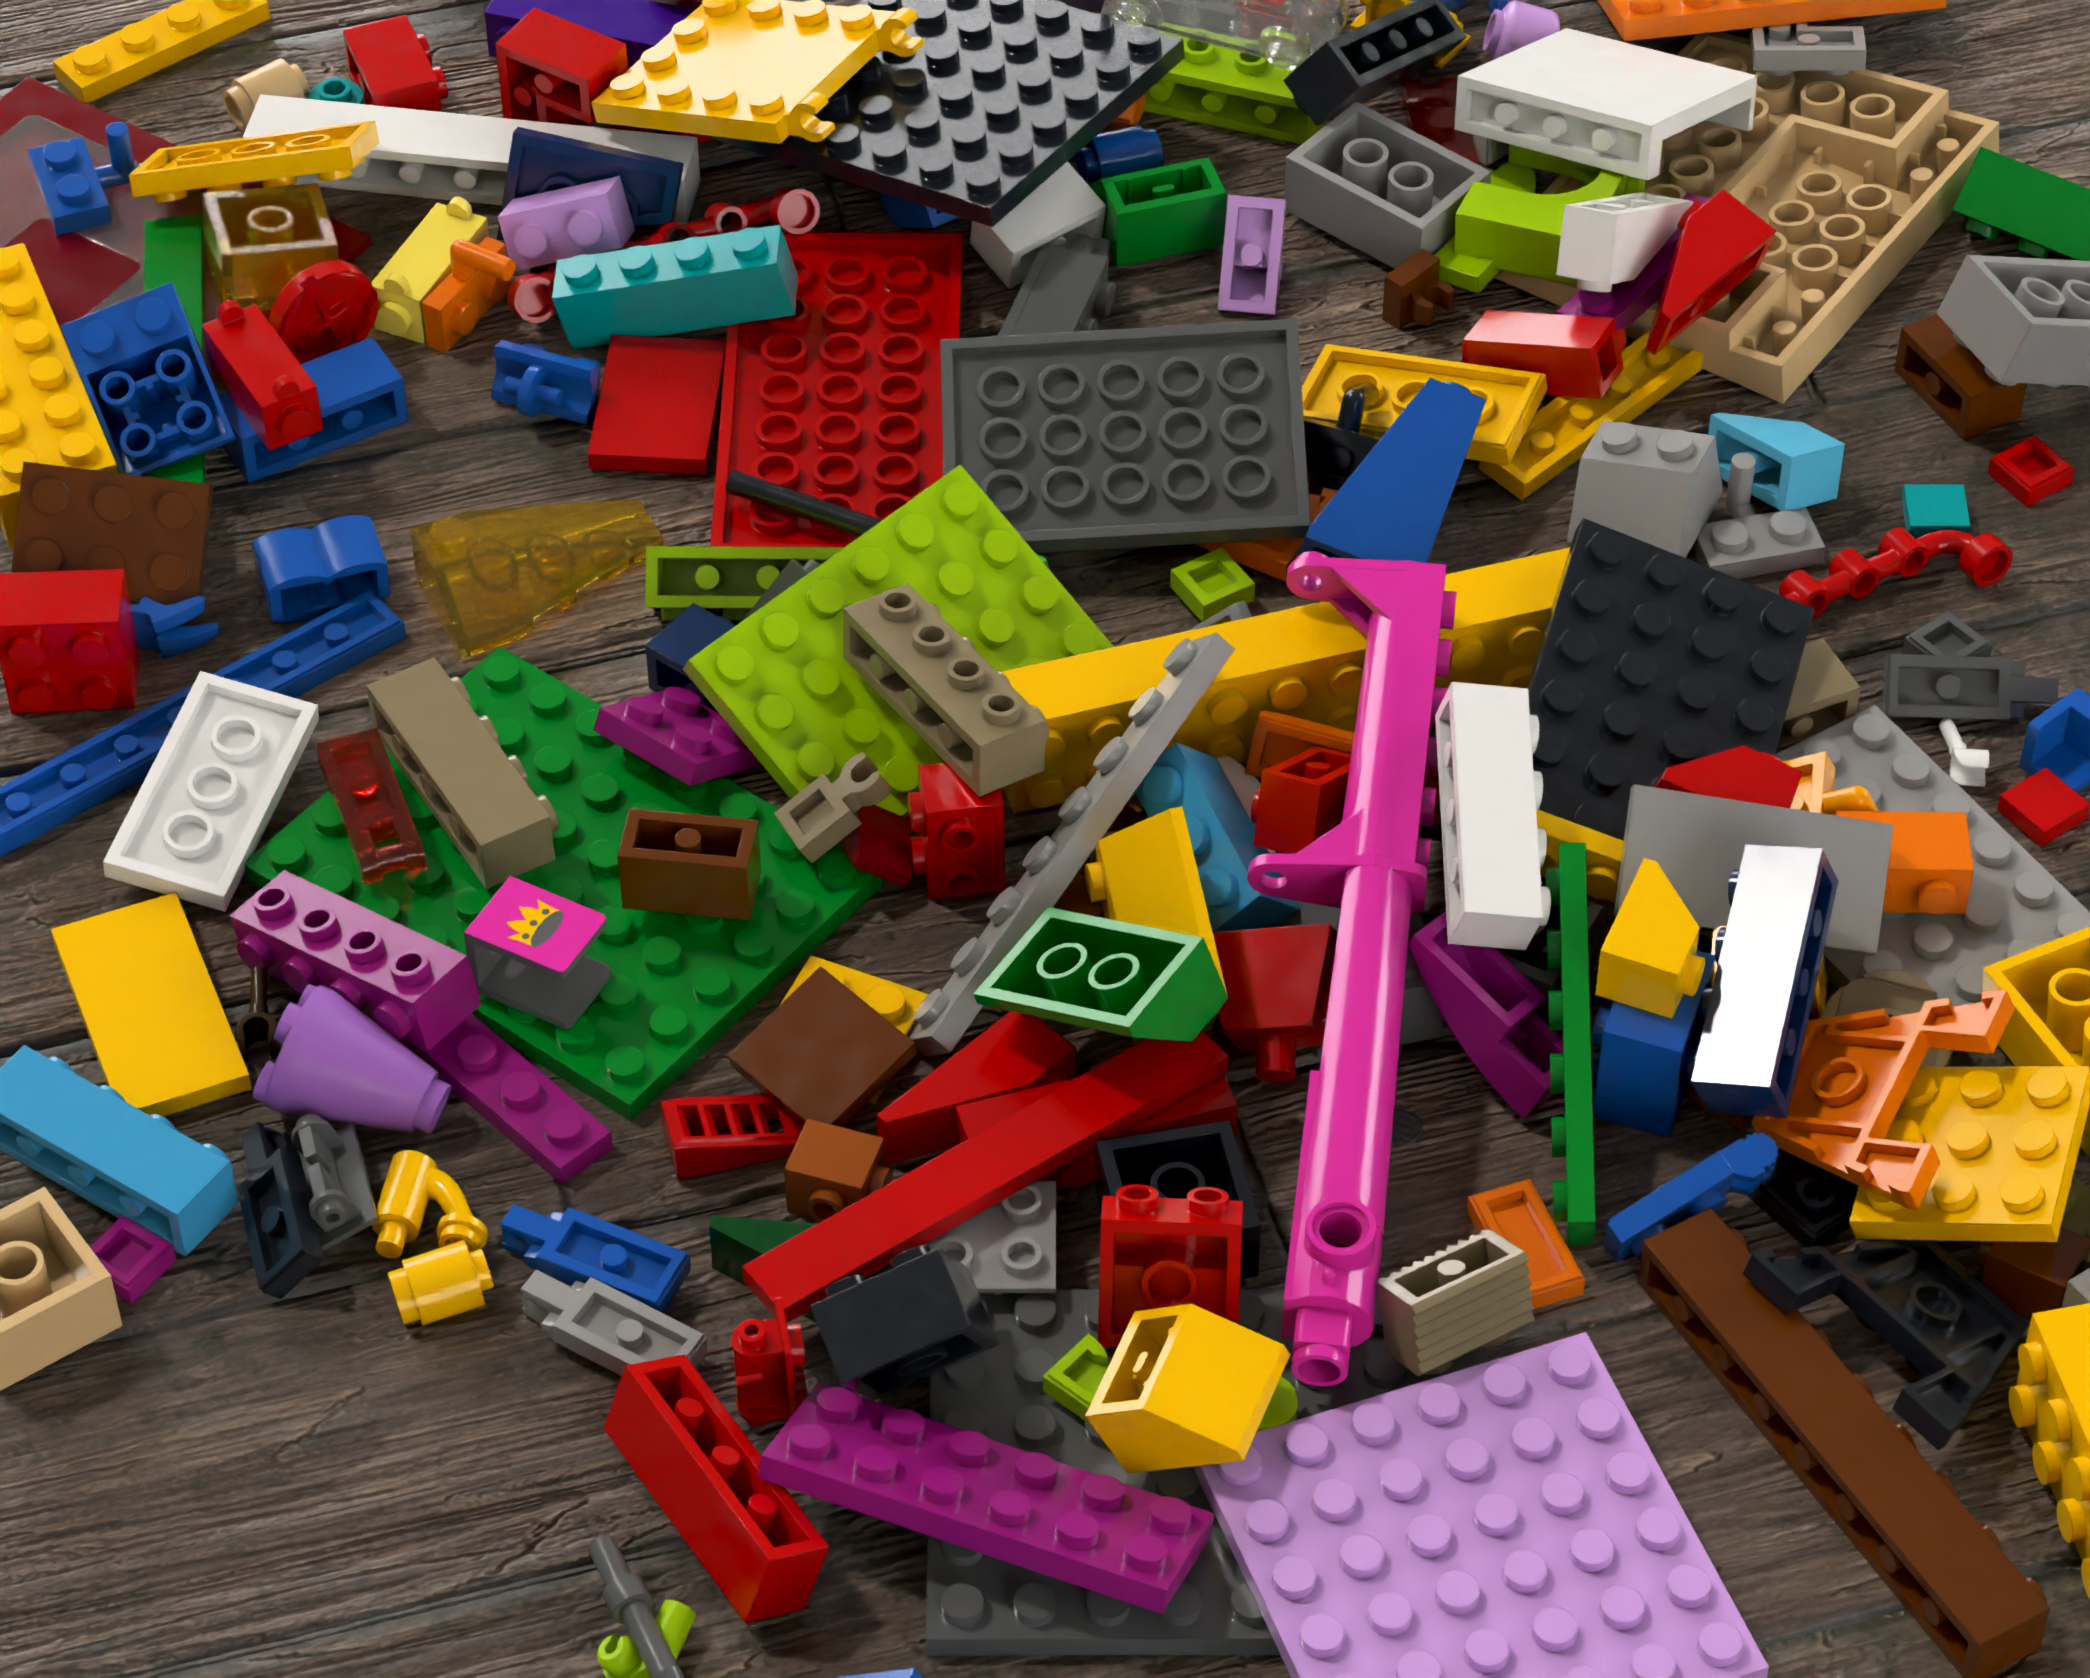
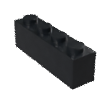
[1283,0,1467,126]

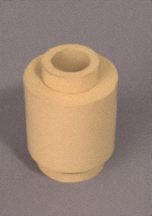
[223,58,310,131]

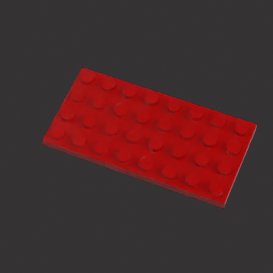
[710,232,963,547]

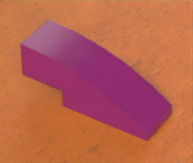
[1408,911,1563,1120]

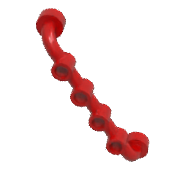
[507,186,820,323]
[1779,527,2013,619]

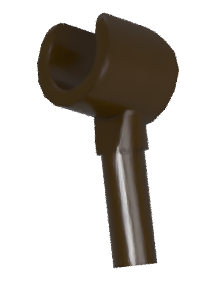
[236,966,280,1061]

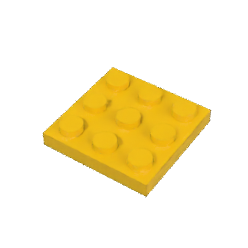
[1849,1066,2090,1242]

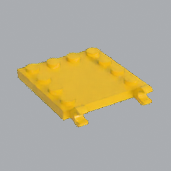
[591,0,924,144]

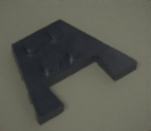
[1743,1240,2029,1450]

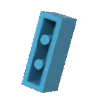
[1135,742,1300,932]

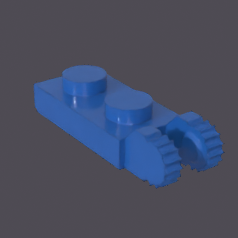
[1603,1131,1779,1263]

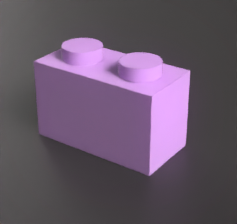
[498,176,635,271]

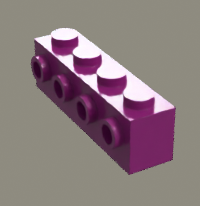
[230,870,482,1052]

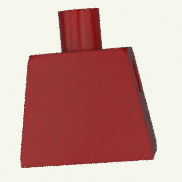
[1213,923,1338,1082]

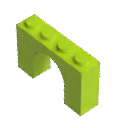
[1454,140,1663,286]

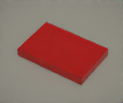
[588,335,726,475]

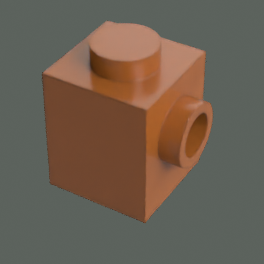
[784,1119,893,1222]

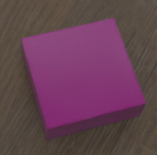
[90,1215,177,1305]

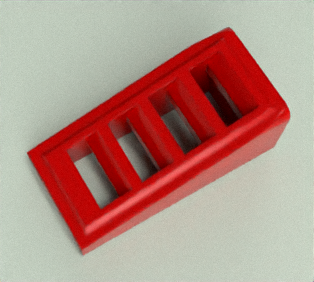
[660,1095,803,1180]

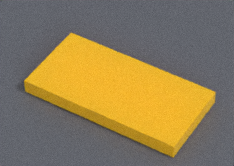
[1302,344,1547,465]
[51,892,252,1117]

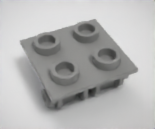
[925,1181,1056,1295]

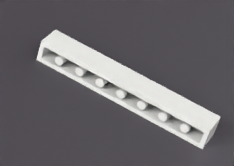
[243,94,700,224]

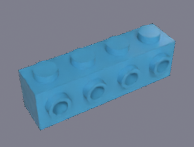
[0,1045,239,1257]

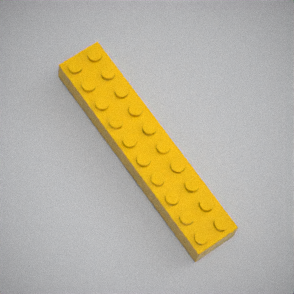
[1002,547,1570,814]

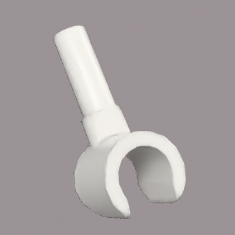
[1939,718,1989,787]

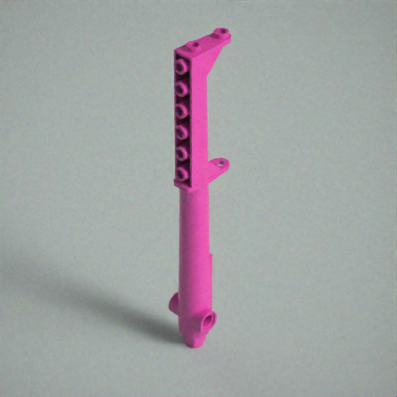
[1247,551,1457,1386]

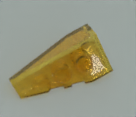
[410,499,663,659]

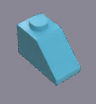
[1708,412,1845,511]

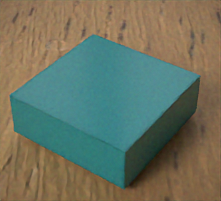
[1901,484,1970,538]

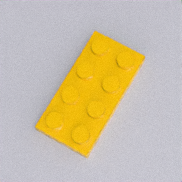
[129,121,380,203]

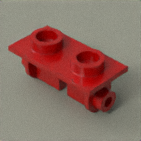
[731,1297,808,1426]

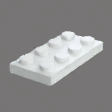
[103,671,319,912]

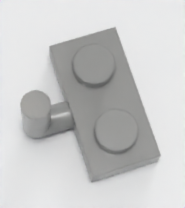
[1692,453,1826,579]

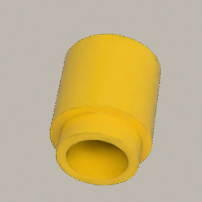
[387,1240,494,1326]

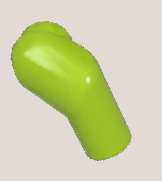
[597,1600,696,1678]

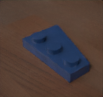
[497,127,684,240]

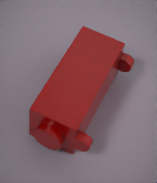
[202,300,324,451]
[1462,310,1626,399]

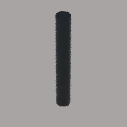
[726,470,882,537]

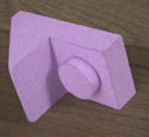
[1217,194,1287,315]

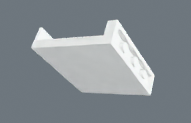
[1454,28,1757,181]

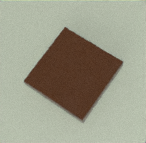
[728,966,917,1127]

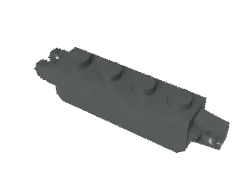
[997,234,1116,336]

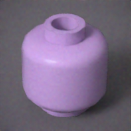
[1483,0,1560,61]

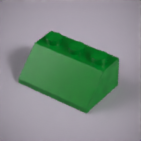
[1953,147,2090,261]
[973,907,1229,1042]

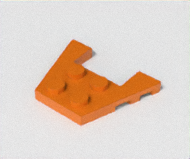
[1751,990,2015,1210]

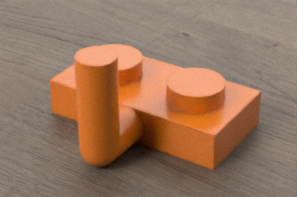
[421,236,516,354]

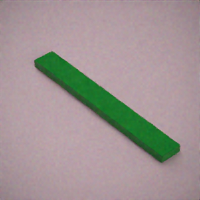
[144,214,206,484]

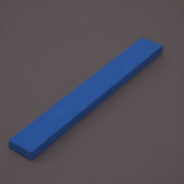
[0,590,406,857]

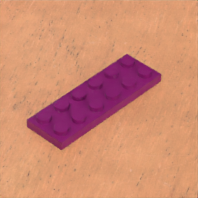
[758,1383,1214,1614]

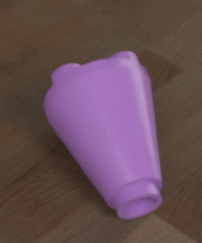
[252,984,451,1134]

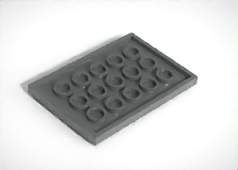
[940,319,1310,553]

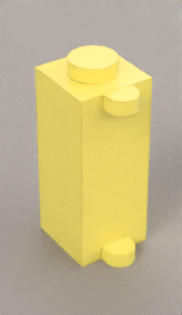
[372,196,489,344]

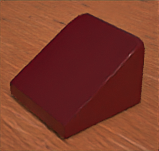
[838,805,911,887]

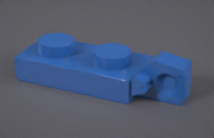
[500,1204,691,1314]

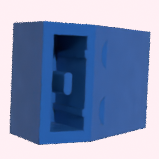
[61,282,236,476]

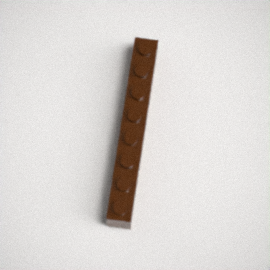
[1638,1208,2050,1678]

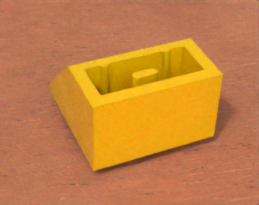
[1085,1304,1291,1474]

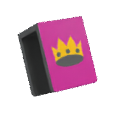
[464,876,612,1029]

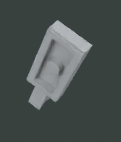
[520,1270,708,1376]

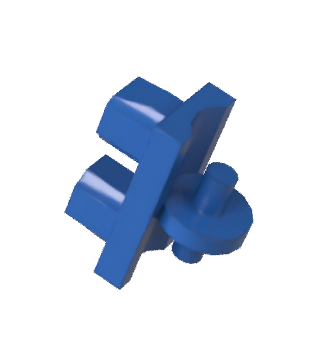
[491,340,601,425]

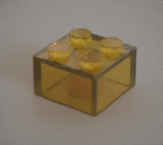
[203,183,338,311]

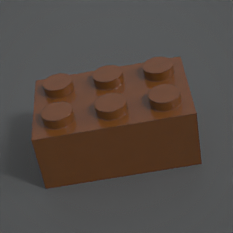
[11,462,213,604]

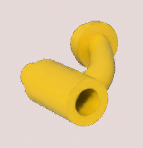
[372,1150,489,1258]

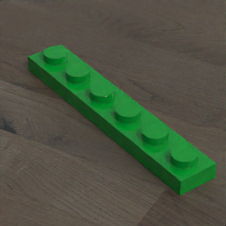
[1545,843,1596,1245]

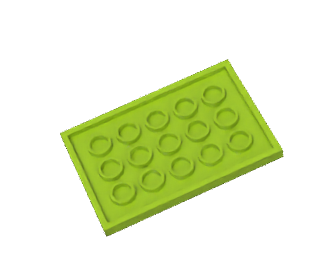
[683,464,1114,817]

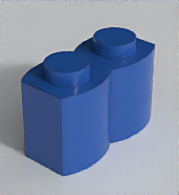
[252,515,391,623]

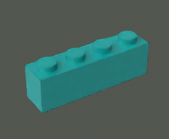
[552,225,798,350]

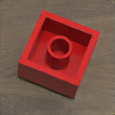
[0,569,141,713]

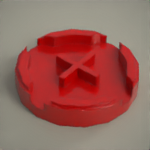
[269,260,379,364]

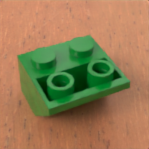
[1089,157,1227,267]

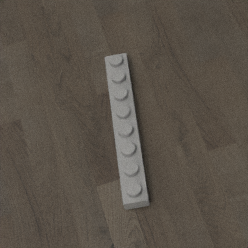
[909,632,1235,1057]

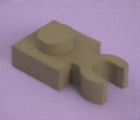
[774,752,892,864]

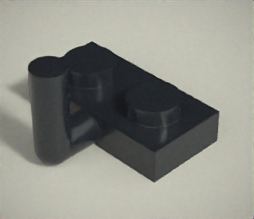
[1303,383,1382,490]

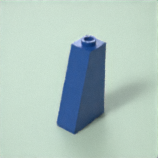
[1295,378,1486,563]

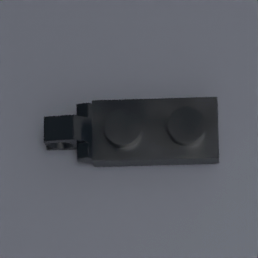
[237,1122,324,1299]

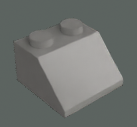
[1566,420,1723,558]

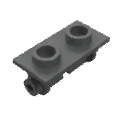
[291,1114,379,1252]

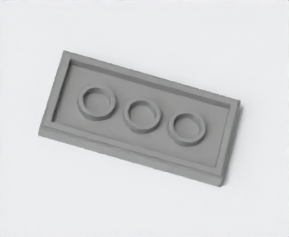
[1614,784,1894,956]

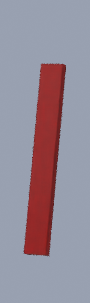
[742,1030,1229,1323]

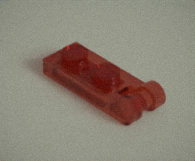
[1402,76,1478,164]
[315,728,427,885]

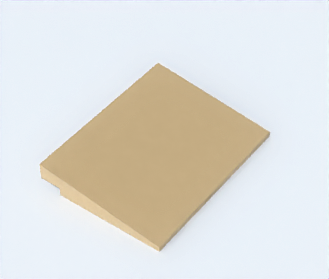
[1494,32,1999,404]

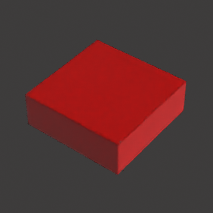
[1987,435,2075,507]
[1997,767,2090,847]

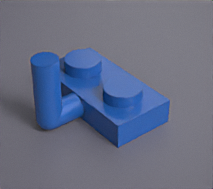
[27,122,135,236]

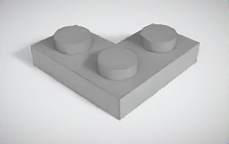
[1749,23,1867,76]

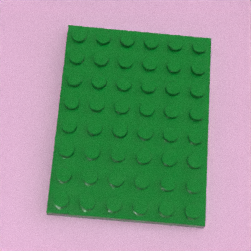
[244,646,882,1122]

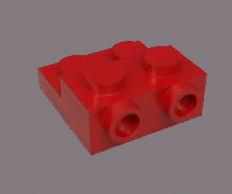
[1098,1184,1243,1347]

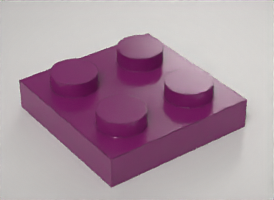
[593,687,762,786]

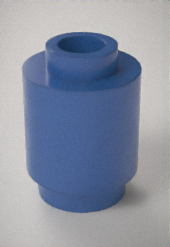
[1077,125,1163,183]

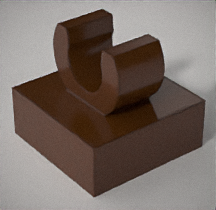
[1382,249,1454,330]

